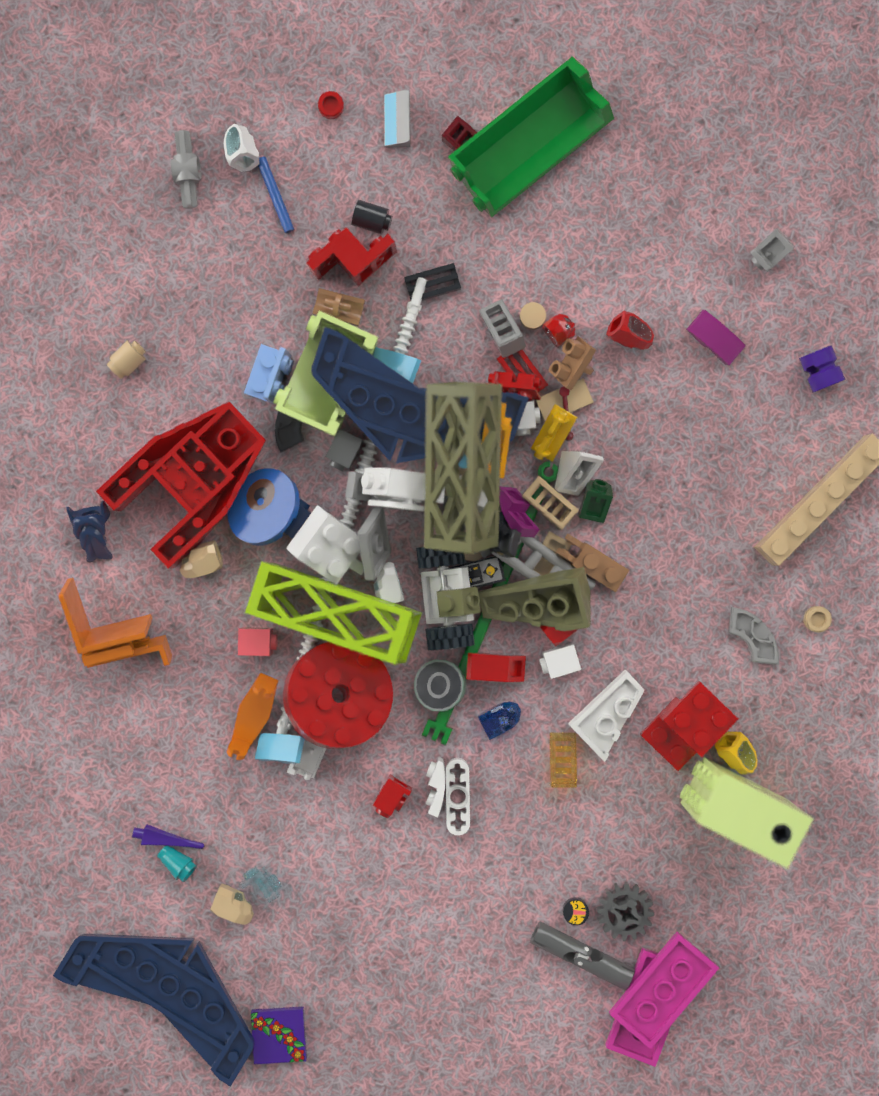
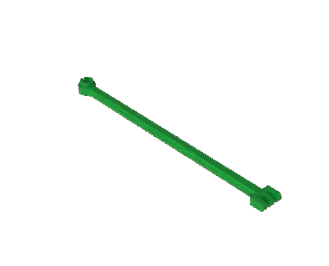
[422,462,558,745]

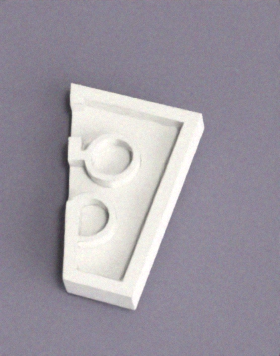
[568,670,644,762]

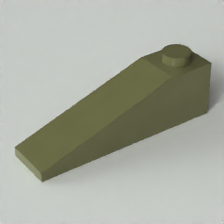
[478,567,591,631]

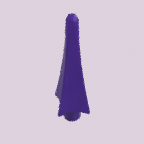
[132,824,204,849]

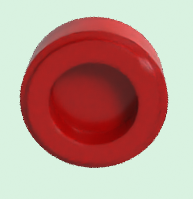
[318,91,344,119]

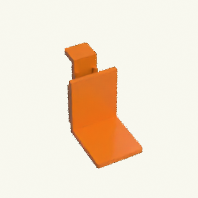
[58,578,172,668]

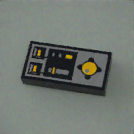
[449,556,506,588]

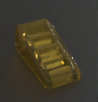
[550,732,577,788]

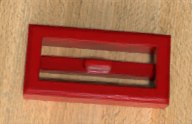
[496,350,548,393]

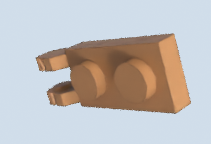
[556,534,630,592]

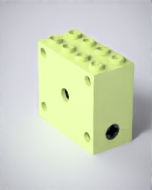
[680,757,813,869]

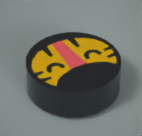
[562,897,589,926]

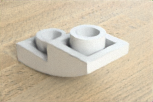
[426,757,445,817]

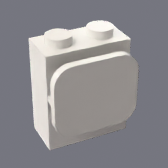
[361,468,445,512]

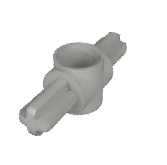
[171,130,202,209]

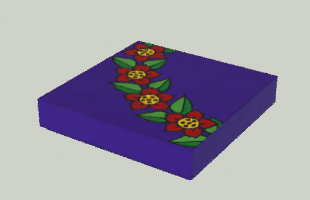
[251,1006,307,1065]

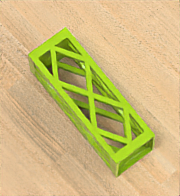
[245,561,422,665]

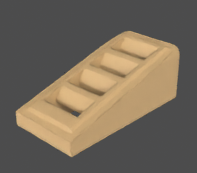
[522,476,579,530]

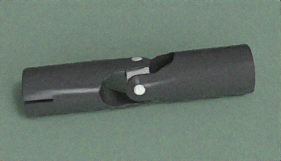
[530,921,635,990]

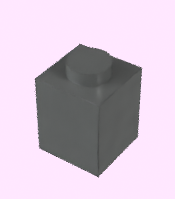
[325,429,364,472]

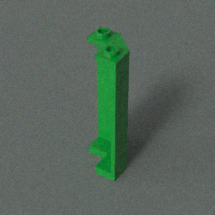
[448,56,614,217]

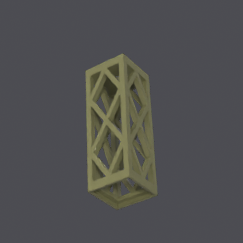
[424,382,502,554]

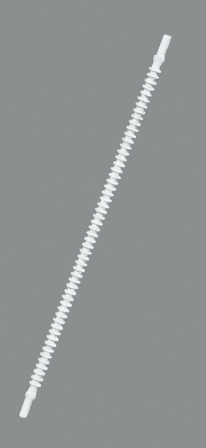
[276,277,428,734]

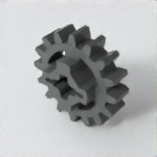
[596,882,655,941]

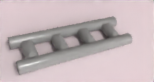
[491,526,596,590]

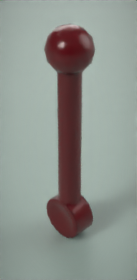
[559,386,574,441]

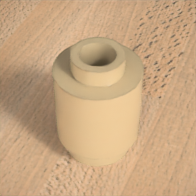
[107,340,146,379]

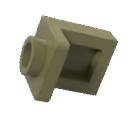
[436,587,480,618]

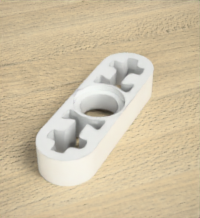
[446,758,470,835]

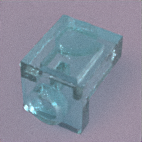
[239,866,281,903]

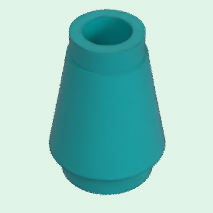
[157,846,197,882]

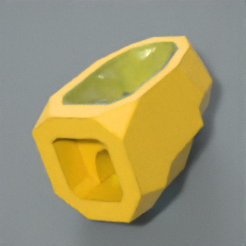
[714,732,758,775]

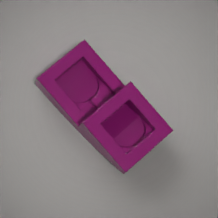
[686,310,746,366]
[499,486,540,538]

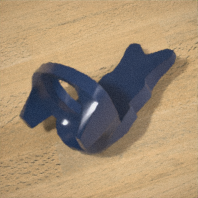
[66,501,113,563]

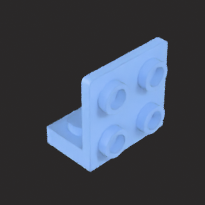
[244,344,294,404]

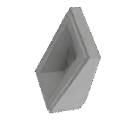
[479,299,526,358]

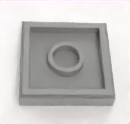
[357,507,391,580]

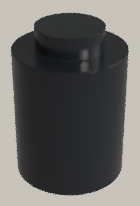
[351,200,393,235]

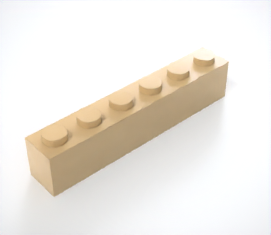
[754,433,879,566]

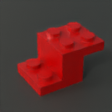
[306,227,397,286]
[640,681,739,771]

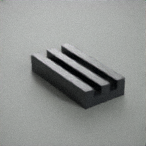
[404,263,461,301]

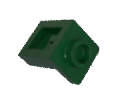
[578,479,613,523]

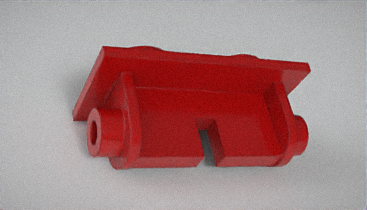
[488,371,542,402]

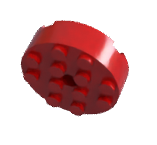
[283,642,393,749]

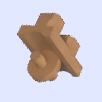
[312,288,365,326]
[549,336,596,390]

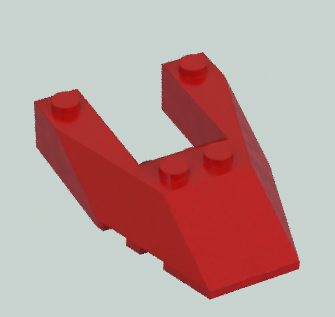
[96,401,266,569]

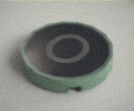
[414,659,466,712]

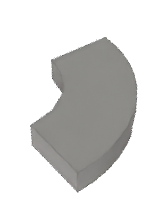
[728,607,779,665]

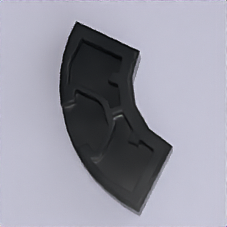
[275,411,304,453]
[488,511,521,558]

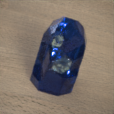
[478,701,521,740]

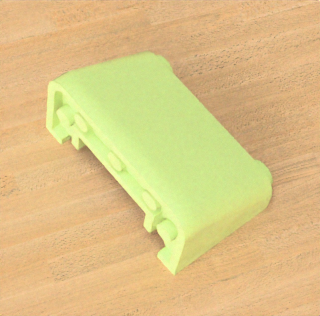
[273,311,378,437]

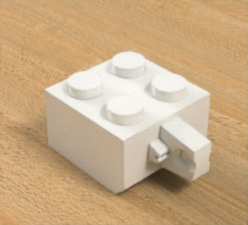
[286,505,364,585]

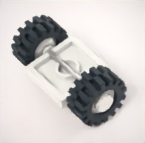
[416,547,475,651]

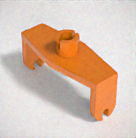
[226,673,279,760]

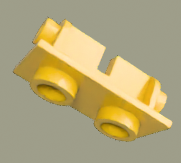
[531,404,578,462]

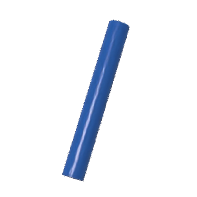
[258,156,294,233]

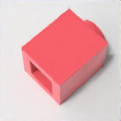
[238,627,278,656]

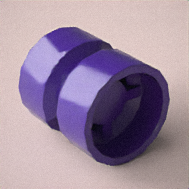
[799,345,846,393]

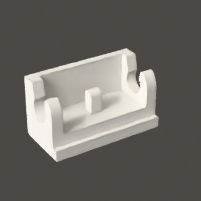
[287,740,326,780]

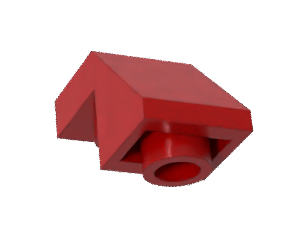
[466,653,526,682]

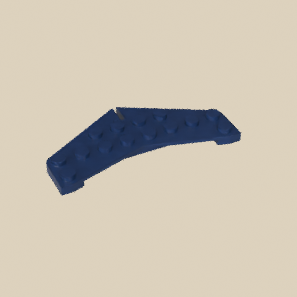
[311,327,529,463]
[53,934,255,1087]

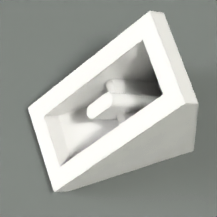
[555,451,604,496]

